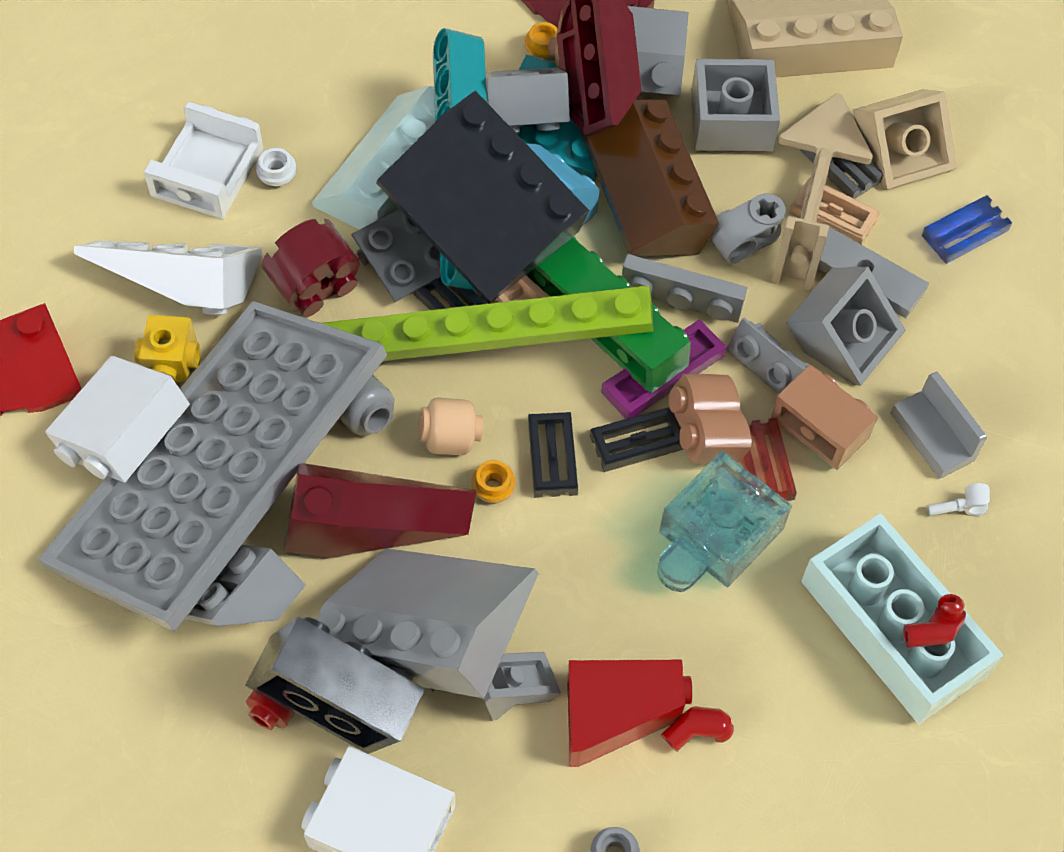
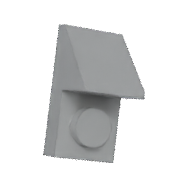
[484,652,561,721]

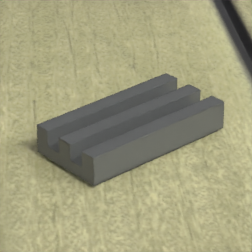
[800,149,883,199]

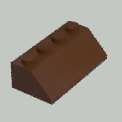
[580,100,719,256]

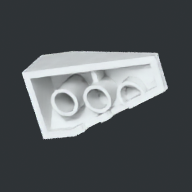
[74,241,262,315]

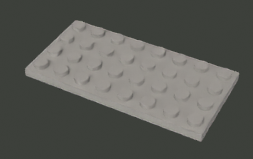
[38,301,387,632]

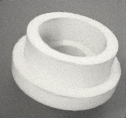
[256,148,296,186]

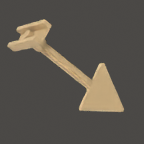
[771,93,873,292]

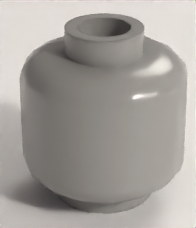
[339,375,395,435]

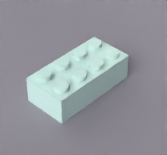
[801,513,1003,725]

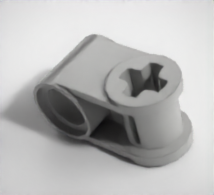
[710,193,786,264]

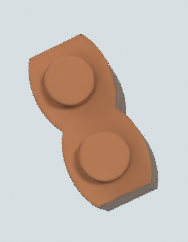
[668,374,752,464]

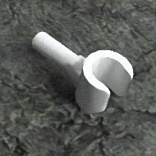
[928,483,990,517]

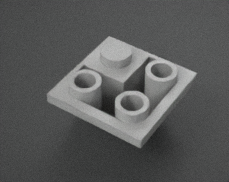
[185,545,306,626]

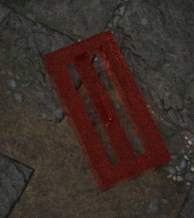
[741,417,797,506]

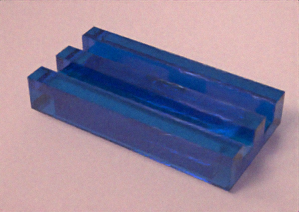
[921,195,1012,264]

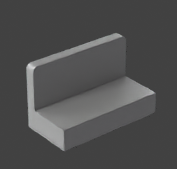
[890,371,987,479]

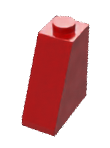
[567,659,692,767]

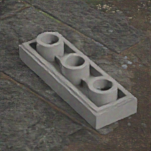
[818,223,929,318]

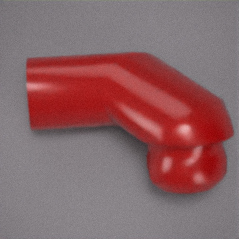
[903,594,966,648]
[661,706,734,752]

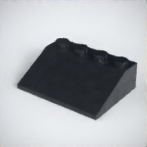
[376,90,590,304]

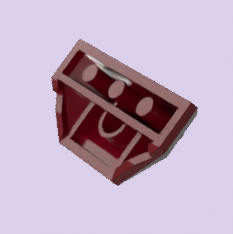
[556,0,642,136]

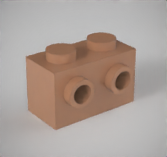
[771,364,878,470]

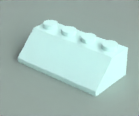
[312,85,435,230]

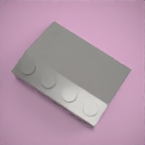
[316,548,539,699]

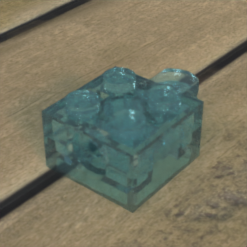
[657,451,792,592]

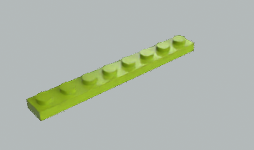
[321,286,654,361]

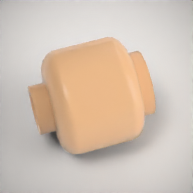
[418,397,483,455]

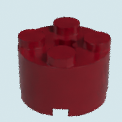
[262,218,360,317]

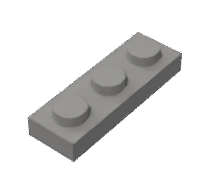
[622,254,748,323]

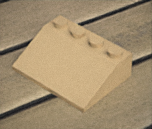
[727,0,903,77]

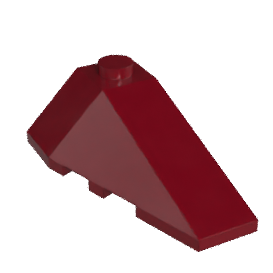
[284,463,476,558]

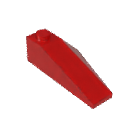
[0,303,82,416]

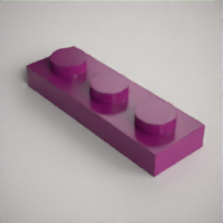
[601,319,727,419]

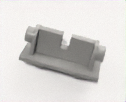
[727,318,809,394]

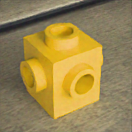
[134,314,200,383]

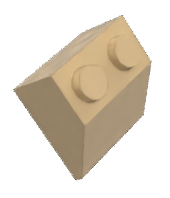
[853,89,957,189]

